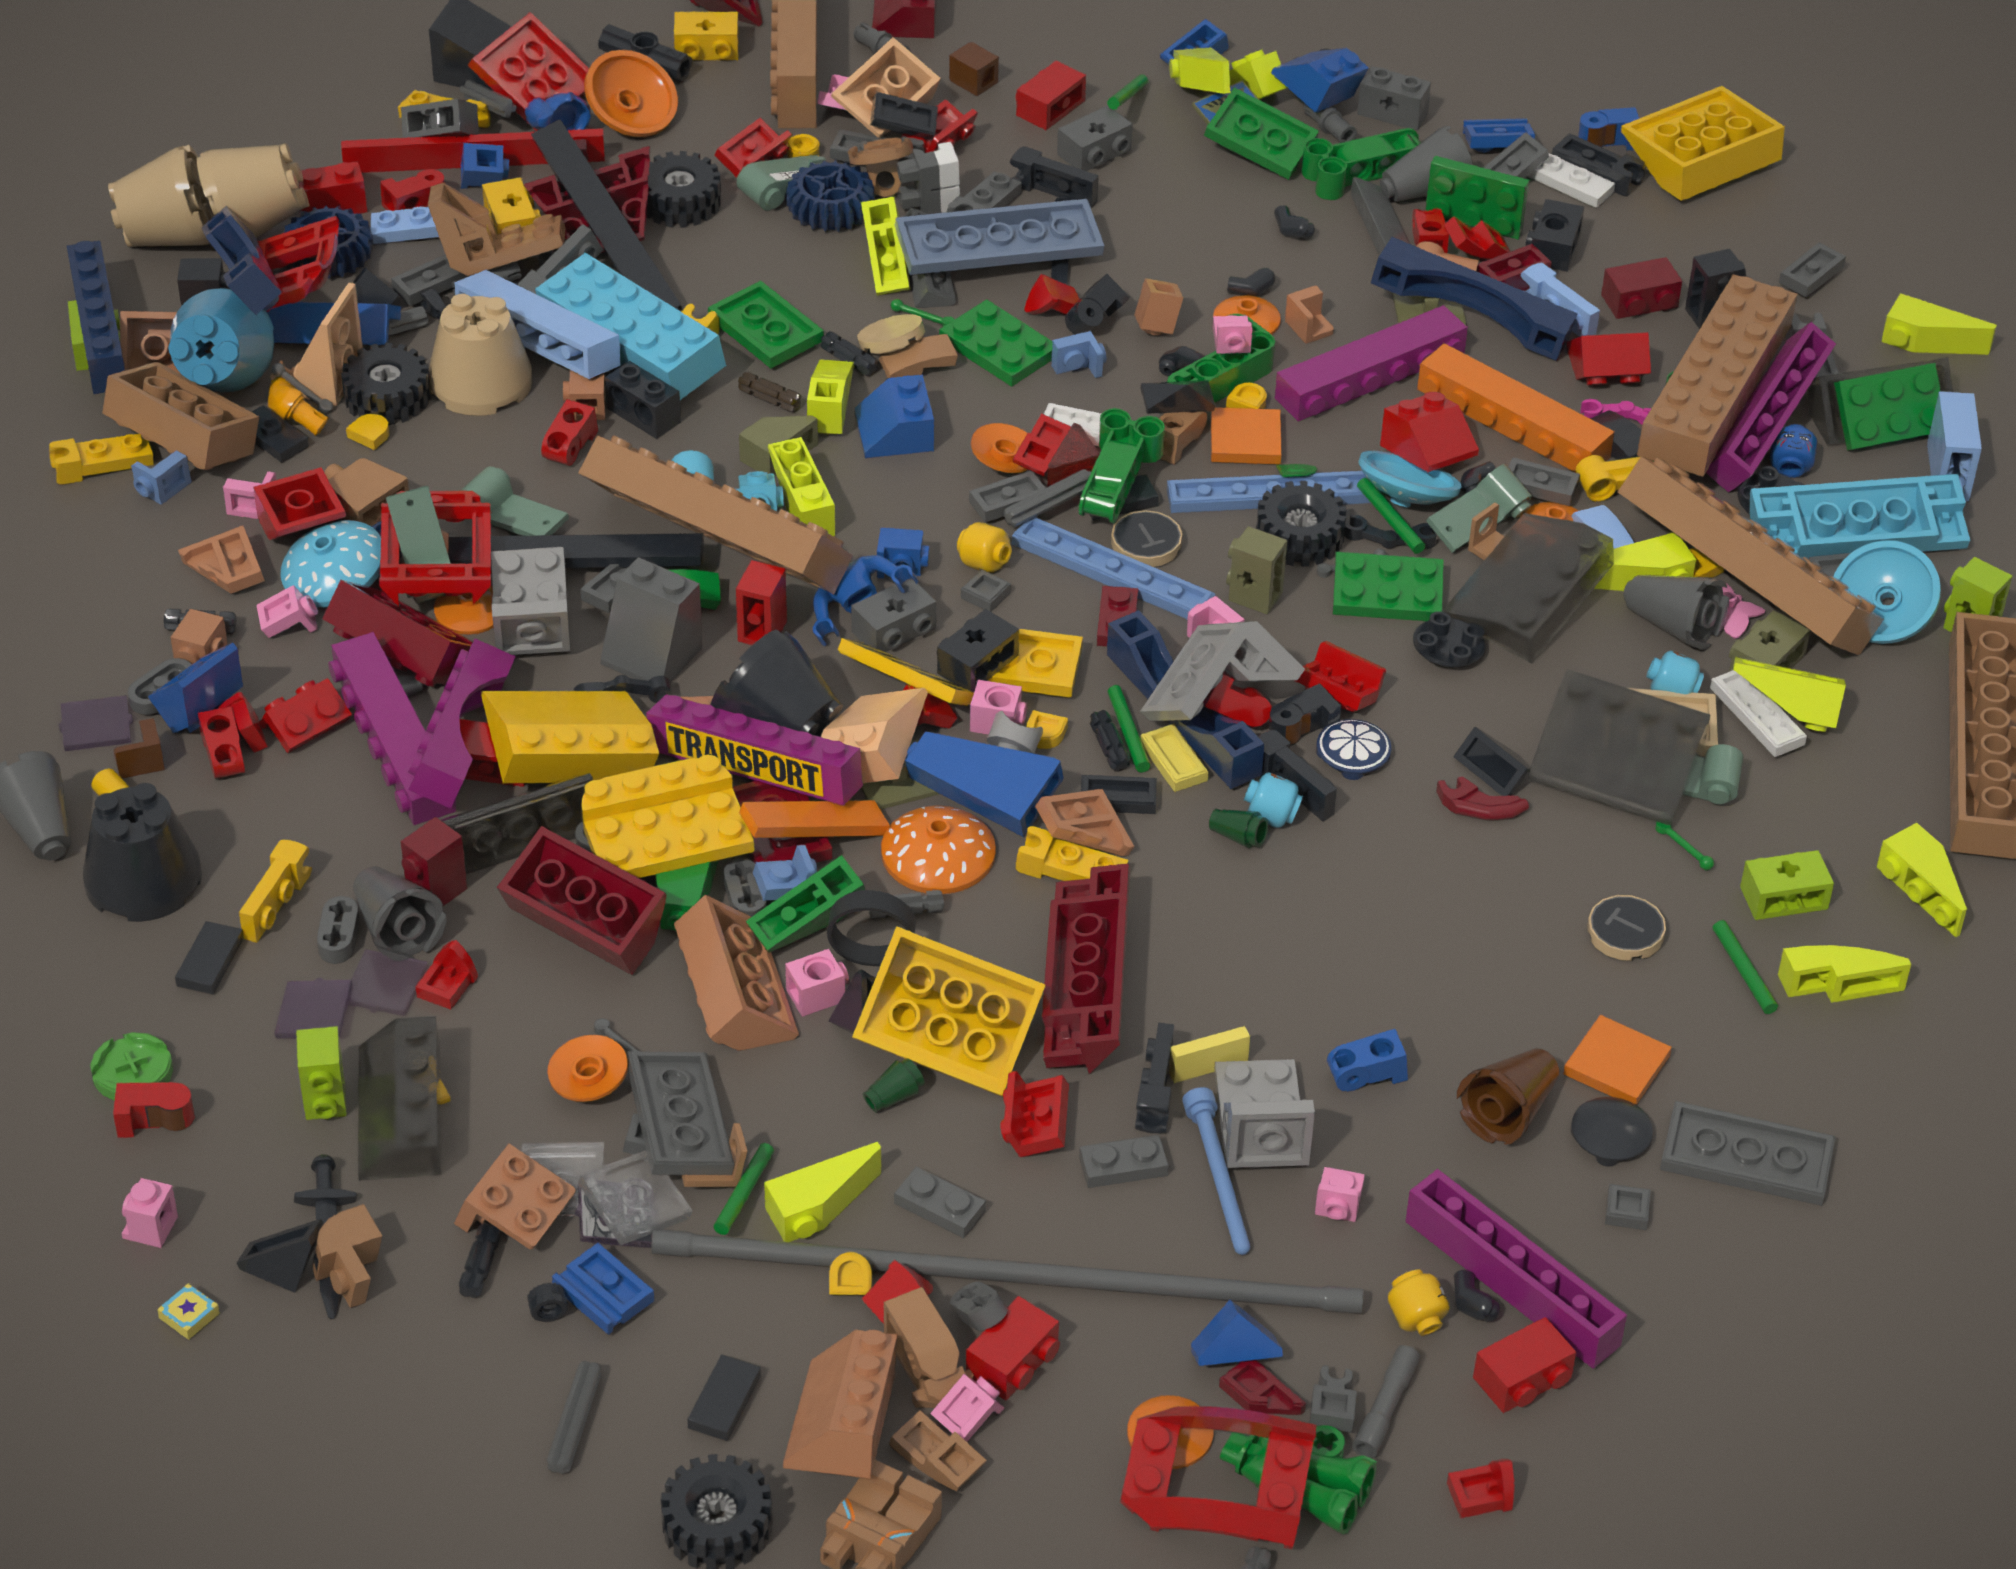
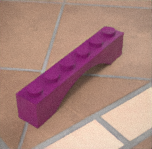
[407,638,515,808]

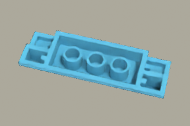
[1750,474,1970,559]

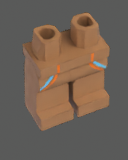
[820,1460,942,1569]

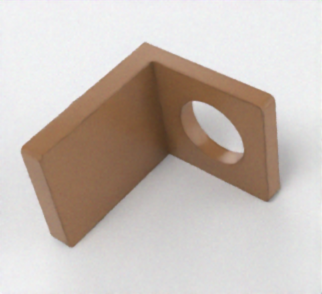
[1468,502,1528,573]
[681,1123,747,1187]

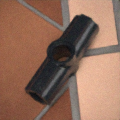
[598,24,692,82]

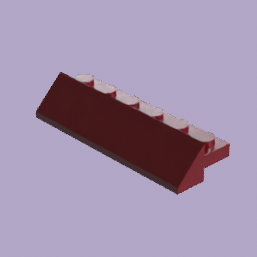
[1042,863,1130,1074]

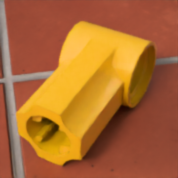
[1575,455,1640,502]

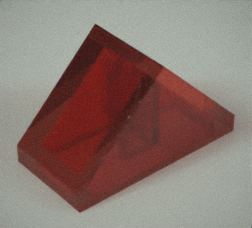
[1047,423,1099,487]

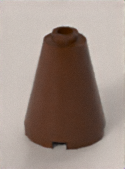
[1457,1048,1560,1145]

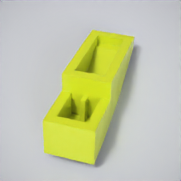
[1778,945,1911,1003]

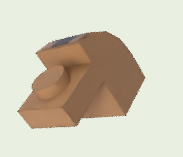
[312,1204,382,1308]

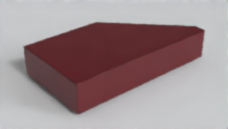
[1219,1360,1306,1415]

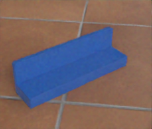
[267,302,401,345]

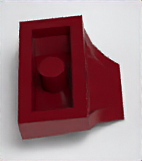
[1477,244,1551,291]

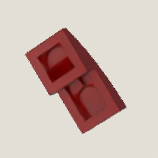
[1444,216,1511,259]
[1012,413,1073,476]

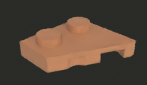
[178,525,265,594]

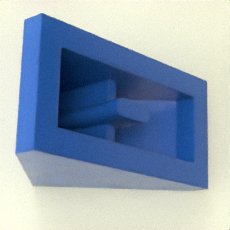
[1191,1299,1283,1366]

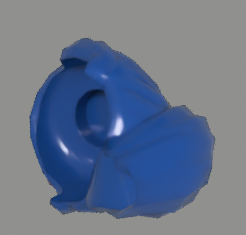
[525,92,591,130]

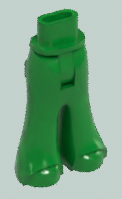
[1220,1432,1377,1535]

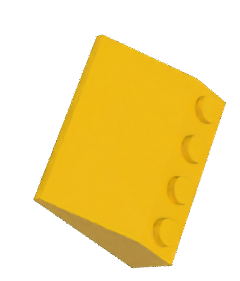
[1621,86,1785,201]
[481,691,659,783]
[852,926,1045,1097]

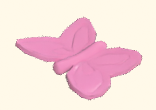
[1722,583,1765,639]

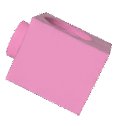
[970,680,1027,735]
[785,949,849,1017]

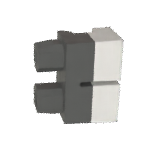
[897,141,960,214]

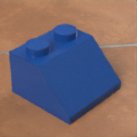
[1271,48,1369,113]
[854,375,934,458]
[148,643,243,733]

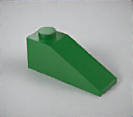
[746,855,865,953]

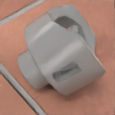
[987,711,1043,754]

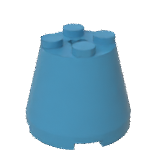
[168,288,274,392]

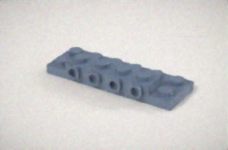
[895,199,1104,275]

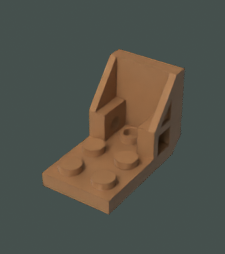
[428,183,565,276]

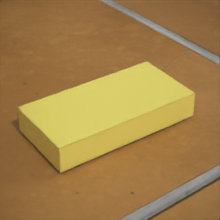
[1140,724,1208,792]
[1169,1026,1250,1083]

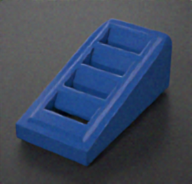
[1160,19,1229,65]

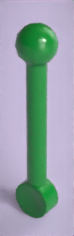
[890,299,955,327]
[1655,819,1714,870]

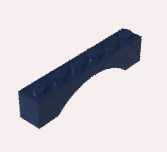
[201,205,282,315]
[1371,237,1578,361]
[66,240,125,394]
[1107,610,1264,789]

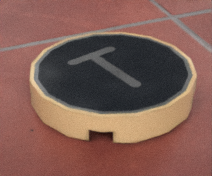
[1111,510,1182,567]
[1587,895,1666,961]

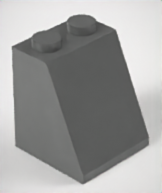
[601,557,703,682]

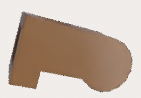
[1159,411,1207,465]

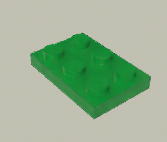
[1204,87,1319,180]
[1425,156,1529,240]
[708,280,824,369]
[939,299,1053,387]
[1834,363,1941,450]
[1333,552,1444,621]

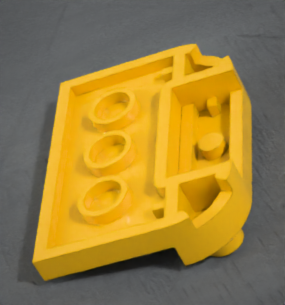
[582,755,754,878]

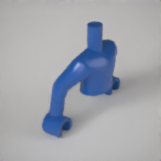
[813,555,919,646]

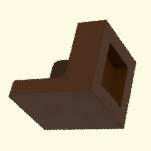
[949,42,999,96]
[113,718,165,779]

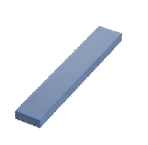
[1167,471,1381,513]
[1012,517,1215,619]

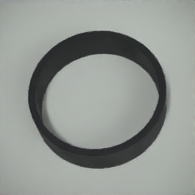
[827,890,916,966]

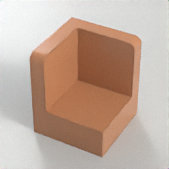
[1285,285,1334,344]

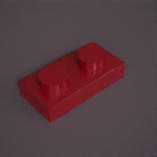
[1097,586,1138,647]

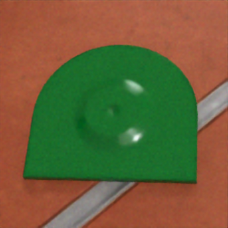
[1276,464,1317,477]

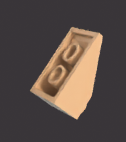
[831,37,941,138]
[293,283,363,406]
[821,688,928,783]

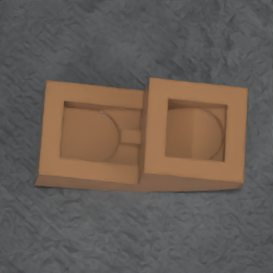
[879,334,958,378]
[889,1410,987,1491]

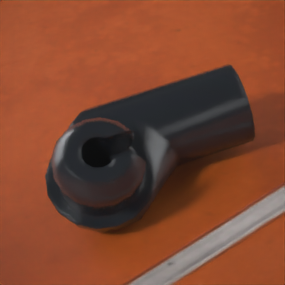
[1158,346,1206,376]

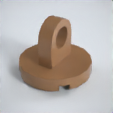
[848,137,913,197]

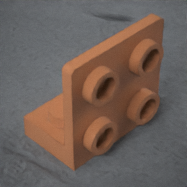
[454,1143,576,1250]

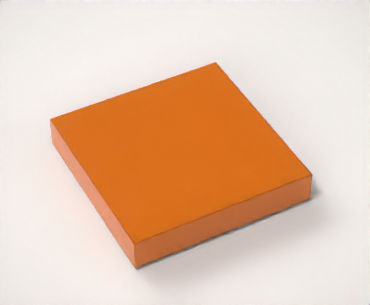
[1211,407,1281,464]
[1563,1015,1672,1105]

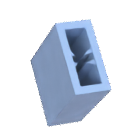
[1927,392,1982,501]

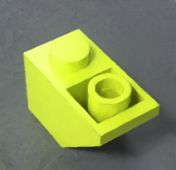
[1229,49,1287,99]

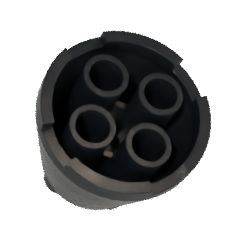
[710,629,843,737]
[83,783,202,922]

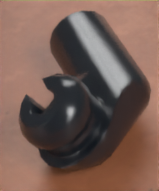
[1274,205,1315,240]
[1227,268,1275,297]
[1460,461,1496,494]
[1454,1270,1500,1322]

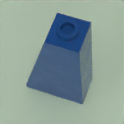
[905,731,1064,837]

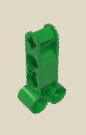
[1301,128,1421,200]
[1079,408,1165,524]

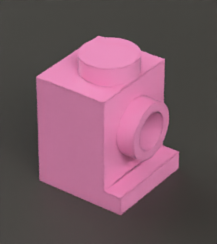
[122,1178,178,1248]

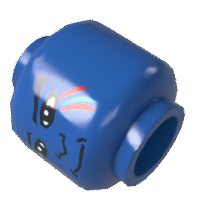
[1769,424,1817,478]

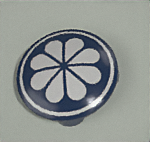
[1316,719,1391,780]

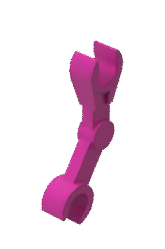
[1580,399,1651,425]

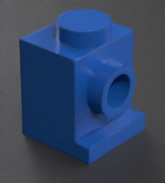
[461,143,509,189]
[877,528,930,579]

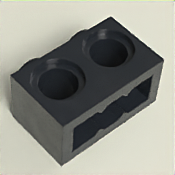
[1685,249,1746,329]
[605,361,681,439]

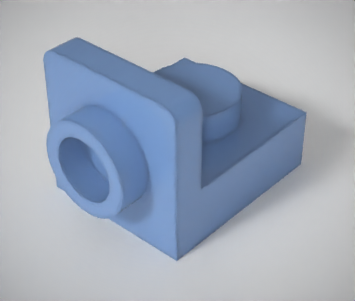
[1052,331,1107,378]
[131,450,192,505]
[753,845,817,901]

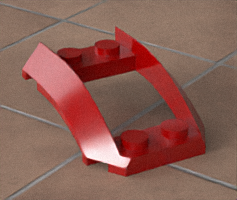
[258,216,339,312]
[379,491,491,606]
[1120,1406,1316,1549]

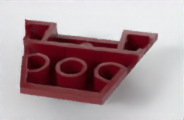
[523,146,651,254]

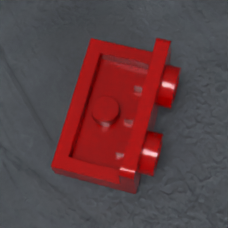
[902,99,978,153]
[714,118,792,178]
[1294,641,1386,711]
[259,678,352,754]
[1000,1071,1069,1158]

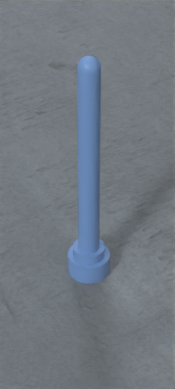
[1182,1087,1250,1255]

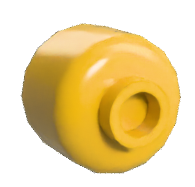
[957,522,1012,573]
[1388,1269,1450,1336]

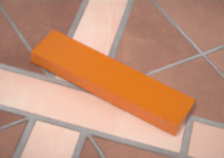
[739,800,890,838]

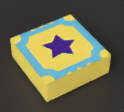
[157,1283,220,1340]

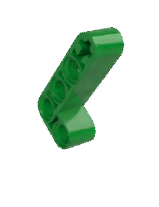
[1167,314,1275,403]

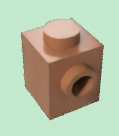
[1135,278,1183,335]
[563,370,606,420]
[170,609,228,664]

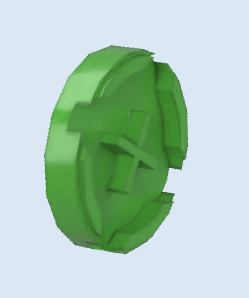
[90,1032,173,1101]

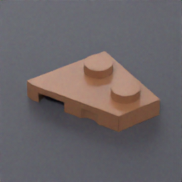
[1035,789,1134,856]

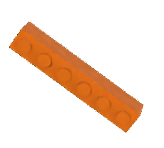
[1417,343,1615,473]

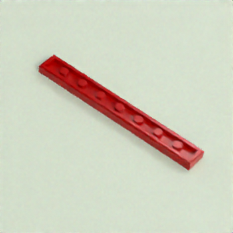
[341,129,605,173]

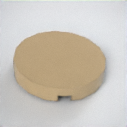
[857,314,925,354]

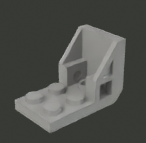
[491,547,570,655]
[1140,621,1305,721]
[1214,1059,1315,1168]

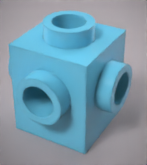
[736,471,784,511]

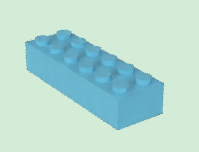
[535,253,726,400]

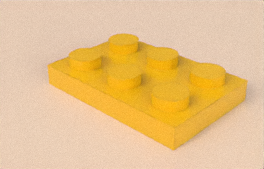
[987,629,1083,698]

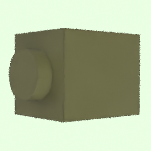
[739,416,818,476]

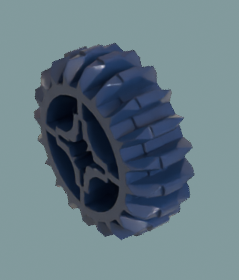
[786,160,875,232]
[284,205,374,280]

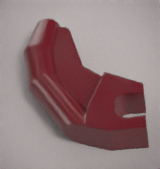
[1436,776,1529,821]

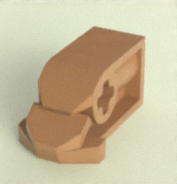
[884,1287,973,1408]

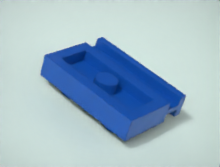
[1463,118,1535,152]
[552,1243,654,1335]

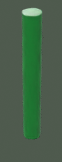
[1107,74,1148,110]
[1357,478,1425,554]
[1107,685,1151,773]
[1712,920,1778,1014]
[713,1143,774,1235]

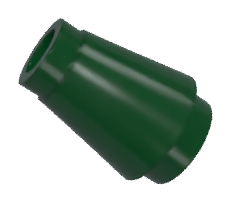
[1209,809,1268,848]
[863,1058,925,1113]

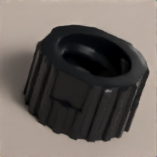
[527,1283,568,1322]

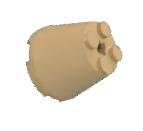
[197,143,309,238]
[108,145,214,248]
[428,294,532,416]

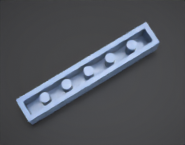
[454,270,621,379]

